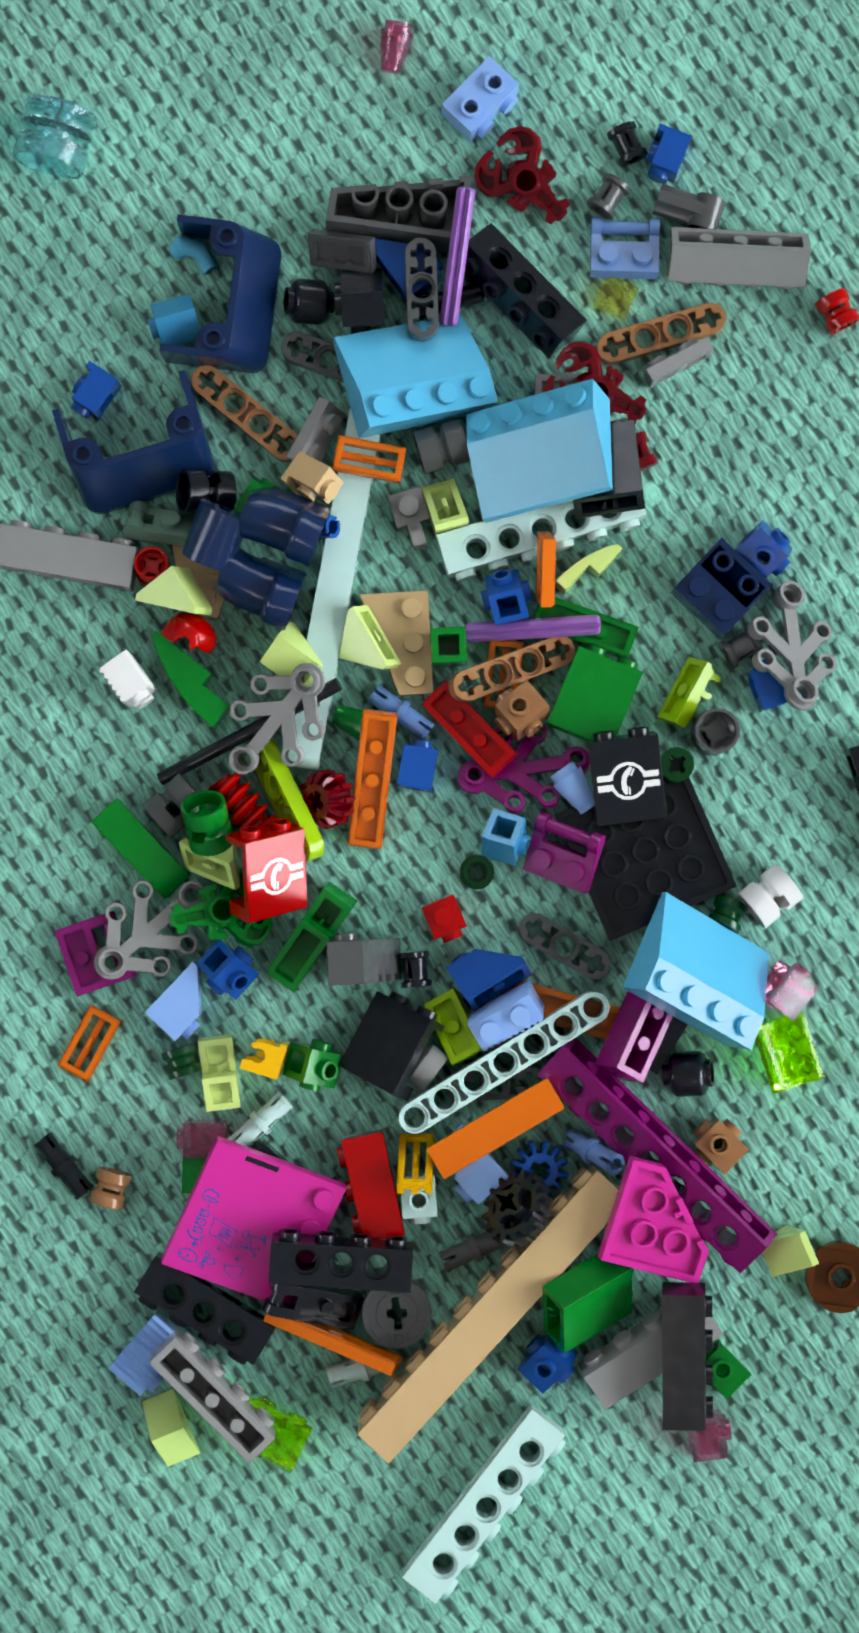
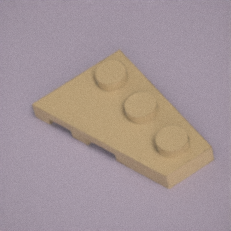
[359,591,433,696]

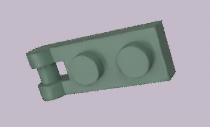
[123,501,195,546]

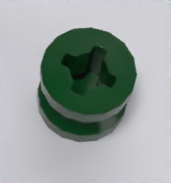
[661,747,694,783]
[708,895,748,934]
[161,1043,202,1080]

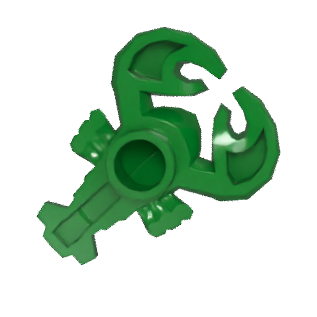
[169,867,273,947]

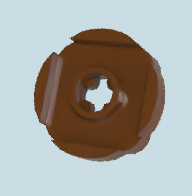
[805,1241,859,1313]

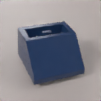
[671,538,772,639]

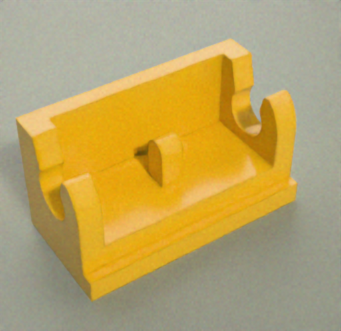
[239,1038,290,1080]

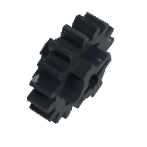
[482,1170,553,1248]

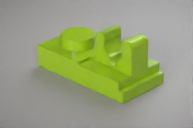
[657,657,721,729]
[424,988,483,1066]

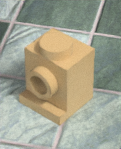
[280,451,344,505]

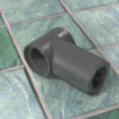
[652,183,726,229]

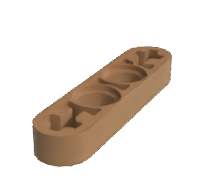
[596,303,726,365]
[191,365,298,463]
[448,637,575,702]

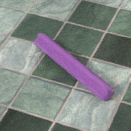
[439,186,475,326]
[465,615,601,643]

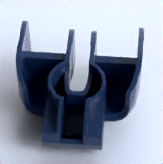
[182,487,331,630]

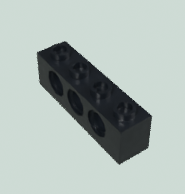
[465,223,587,358]
[269,1228,414,1293]
[134,1252,276,1365]

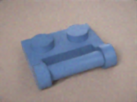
[590,217,660,279]

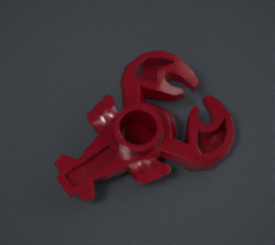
[474,126,570,224]
[543,341,647,424]

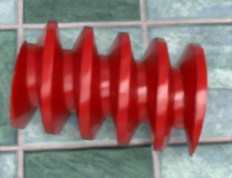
[208,772,277,832]

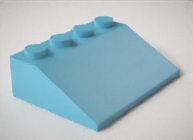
[332,314,498,438]
[466,378,613,523]
[622,892,769,1050]

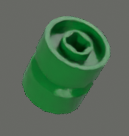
[181,790,233,856]

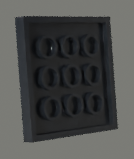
[554,763,737,941]

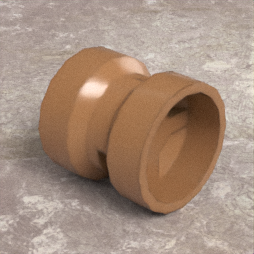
[89,1166,132,1210]

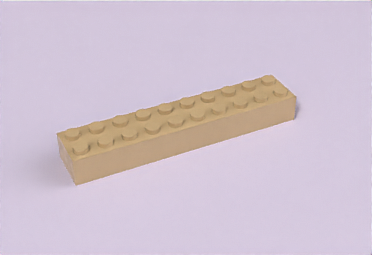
[357,1166,619,1464]

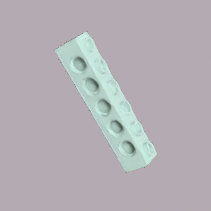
[436,500,647,582]
[402,1403,566,1604]

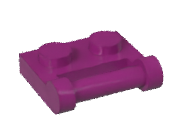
[523,811,605,894]
[54,911,137,996]

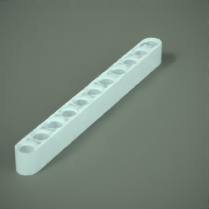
[288,408,382,771]

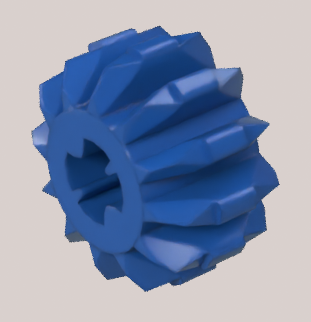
[510,1139,569,1197]

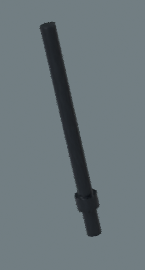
[157,678,342,785]

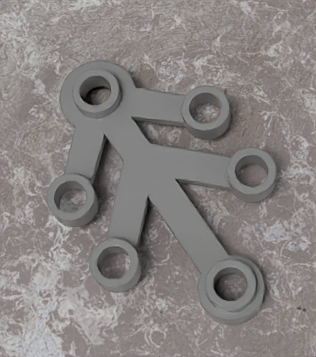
[747,581,837,711]
[229,663,326,774]
[94,881,203,980]

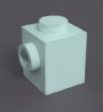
[401,1171,438,1224]

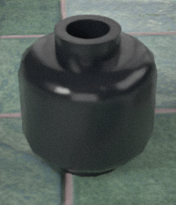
[283,279,335,325]
[662,1051,714,1097]

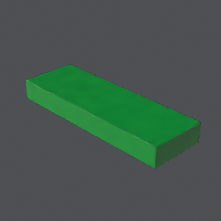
[533,597,639,659]

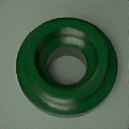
[460,855,494,890]

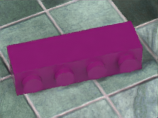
[595,991,673,1083]

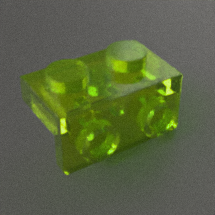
[756,1012,824,1094]
[248,1397,313,1473]

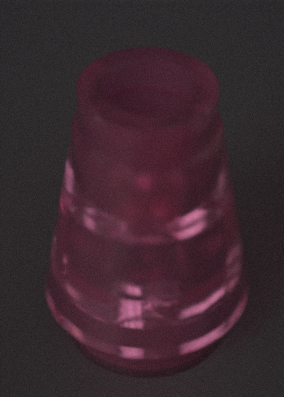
[380,20,414,74]

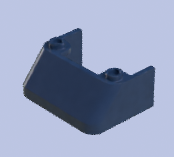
[160,214,282,373]
[52,370,215,514]

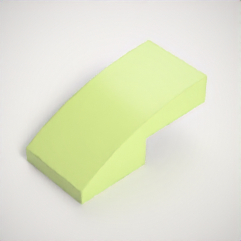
[555,544,623,594]
[198,1034,241,1112]

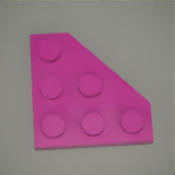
[597,1156,709,1283]

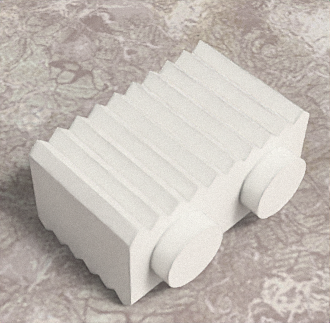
[99,650,157,710]

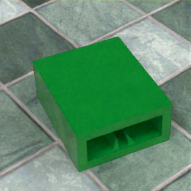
[546,644,643,741]
[542,1254,633,1353]

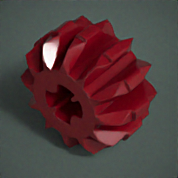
[299,769,357,829]

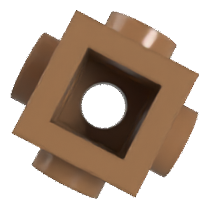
[494,680,549,741]
[691,1117,749,1174]

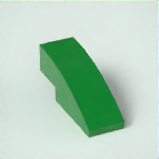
[152,631,231,729]
[91,798,191,899]
[266,882,358,992]

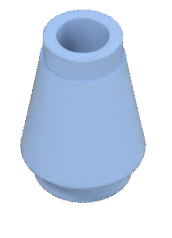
[550,761,595,814]

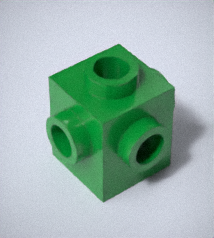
[282,1039,343,1092]

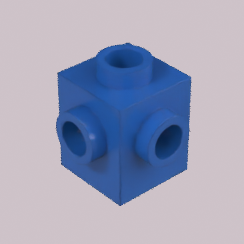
[735,520,792,579]
[481,569,532,626]
[196,940,259,1000]
[517,1334,578,1394]

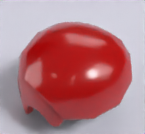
[161,611,217,654]

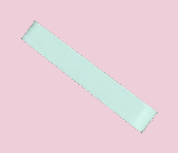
[399,991,610,1134]

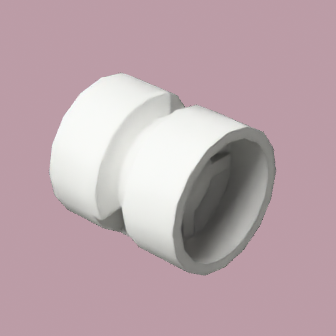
[737,864,803,928]

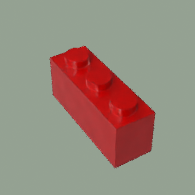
[336,1129,405,1240]

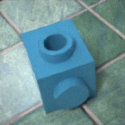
[147,294,200,346]
[481,808,531,866]

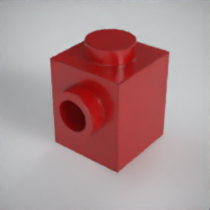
[422,894,467,943]

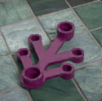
[457,723,590,814]

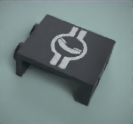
[585,726,667,826]

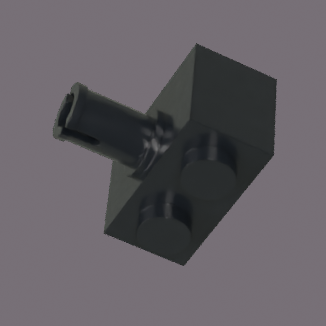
[334,268,385,334]

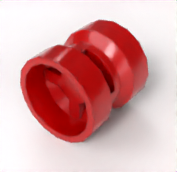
[814,288,859,335]
[134,547,170,587]

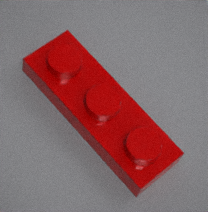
[421,680,518,778]

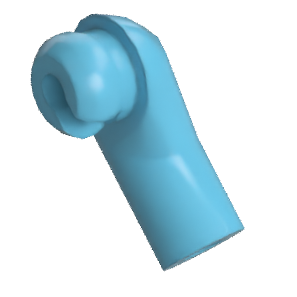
[169,235,219,275]

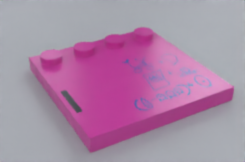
[161,1135,347,1304]

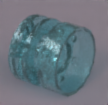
[12,94,97,179]

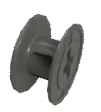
[362,1279,432,1349]

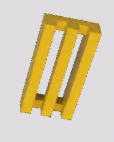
[397,1133,435,1194]

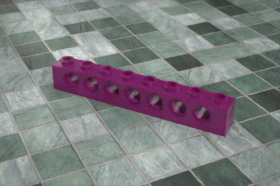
[537,1038,777,1273]

